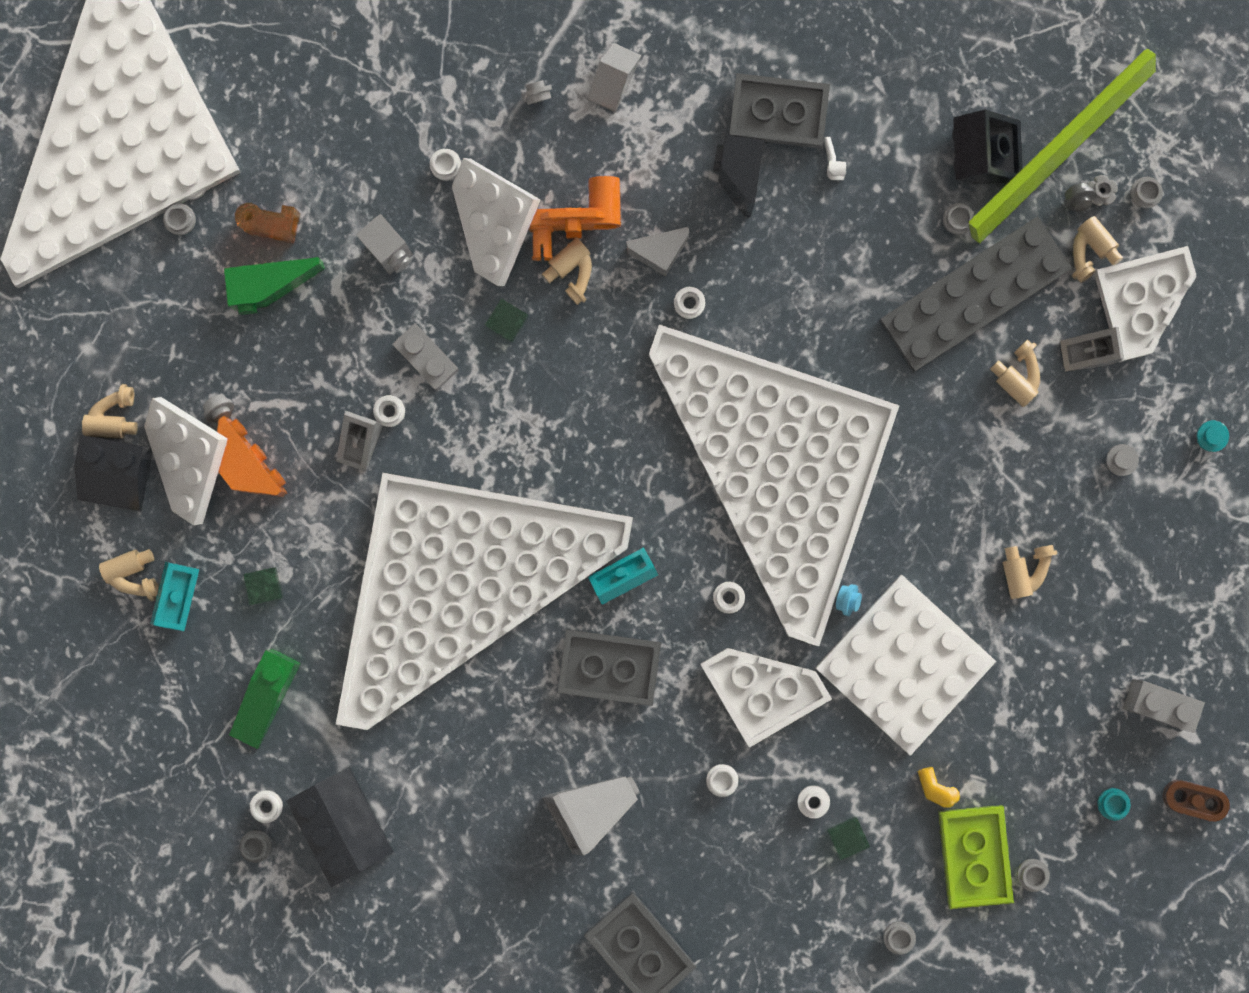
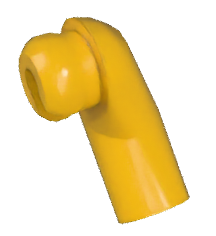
[917,767,960,808]

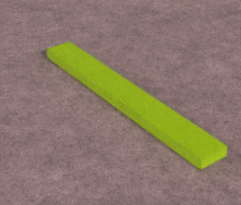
[969,49,1156,244]

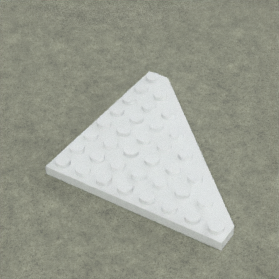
[1,0,241,288]
[649,325,899,646]
[336,473,633,730]

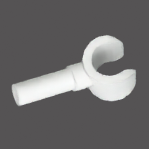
[824,137,846,180]

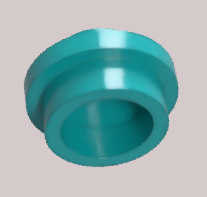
[1196,420,1229,452]
[1097,788,1131,821]

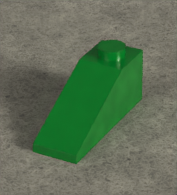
[224,257,325,315]
[229,649,301,749]

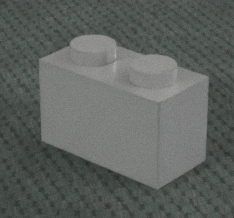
[356,214,413,275]
[1123,679,1205,733]

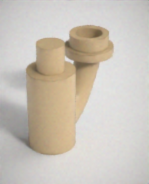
[1072,216,1123,283]
[542,237,592,305]
[990,339,1040,407]
[82,384,138,439]
[1003,545,1057,599]
[99,549,159,602]

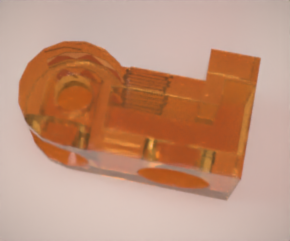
[235,203,301,244]

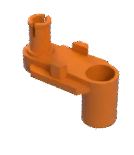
[528,176,621,261]

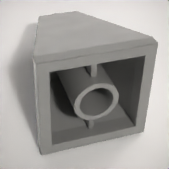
[542,776,640,856]

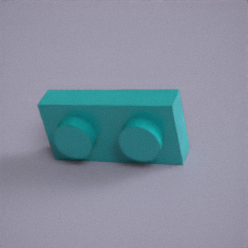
[588,548,658,605]
[150,562,199,631]

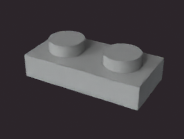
[392,323,459,391]

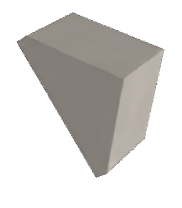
[587,43,642,113]
[626,227,689,276]
[1060,327,1124,372]
[336,411,383,472]

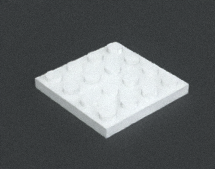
[815,575,996,756]

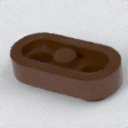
[1163,780,1230,822]

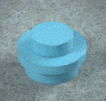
[836,584,862,616]

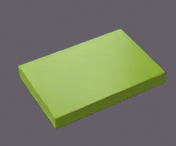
[938,805,1014,909]

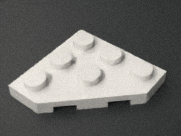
[452,158,540,286]
[1094,246,1196,362]
[144,397,228,525]
[700,648,832,748]

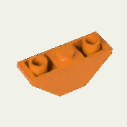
[217,416,287,497]

